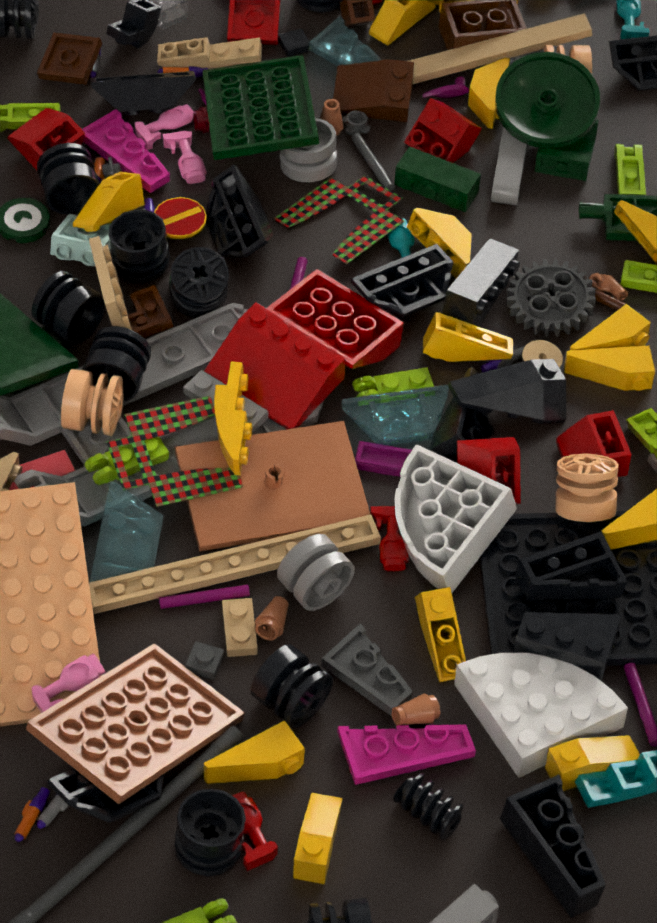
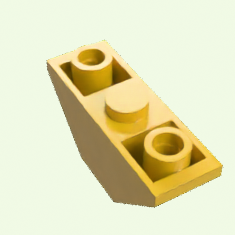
[369,0,436,46]
[468,57,510,129]
[407,208,472,278]

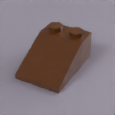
[438,0,527,50]
[333,59,414,122]

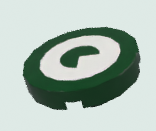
[0,198,50,243]

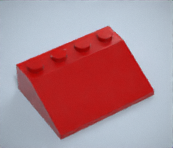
[266,269,404,369]
[204,302,346,429]

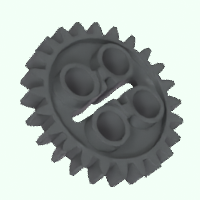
[507,259,596,337]

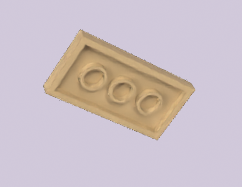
[89,236,132,330]

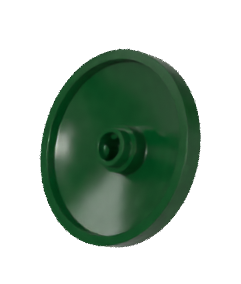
[495,52,600,148]

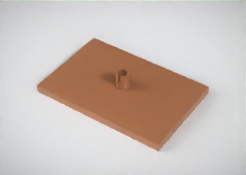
[175,421,370,552]
[26,643,245,804]

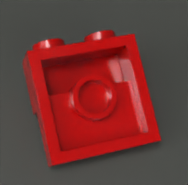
[227,0,281,45]

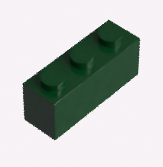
[394,147,481,213]

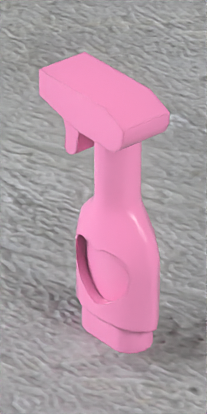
[135,104,194,150]
[163,131,207,184]
[32,653,105,713]

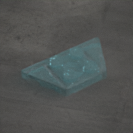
[341,385,449,445]
[90,481,163,582]

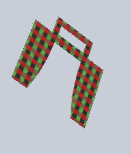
[273,175,404,264]
[107,396,244,507]

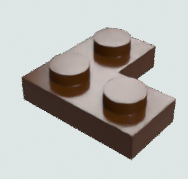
[127,285,173,338]

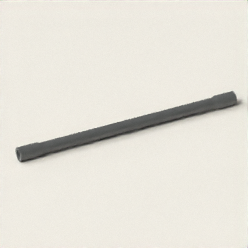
[8,726,244,923]

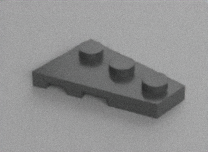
[321,623,413,716]

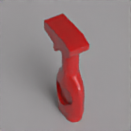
[370,506,409,571]
[232,792,278,871]

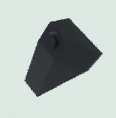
[447,359,566,424]
[430,367,494,463]

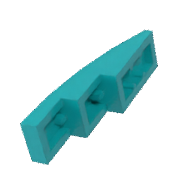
[575,750,657,808]

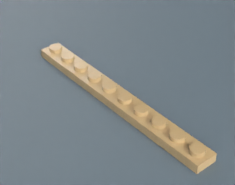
[89,514,381,614]

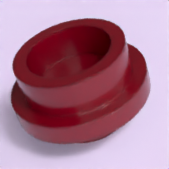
[193,107,209,133]

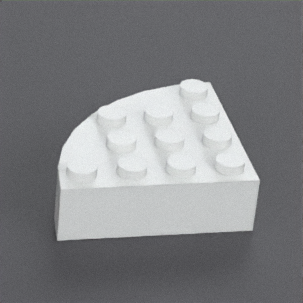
[394,444,517,593]
[454,653,628,778]

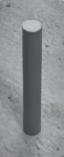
[351,133,395,191]

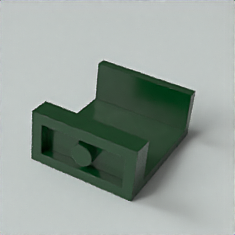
[535,119,599,181]

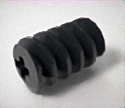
[393,773,464,840]

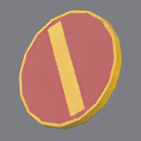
[154,197,207,239]

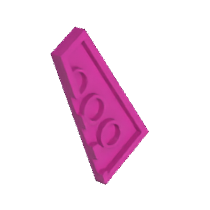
[82,109,170,193]
[337,725,476,785]

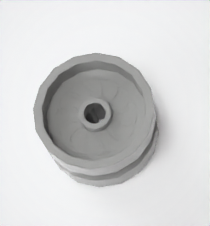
[280,118,337,182]
[277,534,355,611]

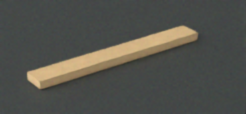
[409,13,592,84]

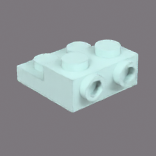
[50,214,111,266]

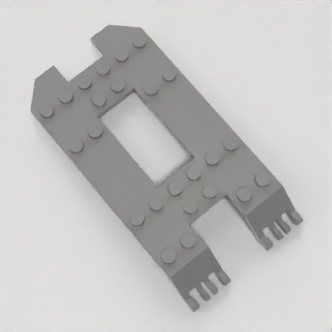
[0,303,324,527]

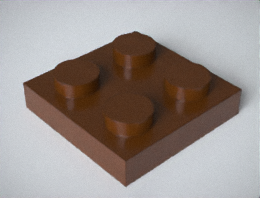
[37,32,102,85]

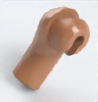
[589,273,628,301]

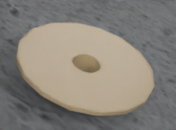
[522,340,563,368]

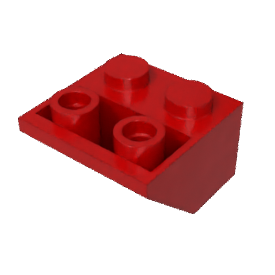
[404,98,482,163]
[7,108,85,170]
[556,410,632,477]
[457,437,521,504]

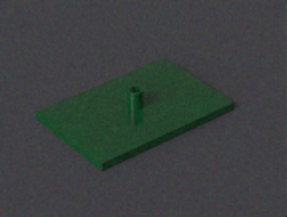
[202,55,320,160]
[0,294,78,396]

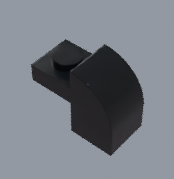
[106,0,162,48]

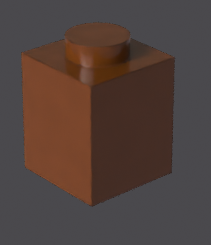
[340,0,375,27]

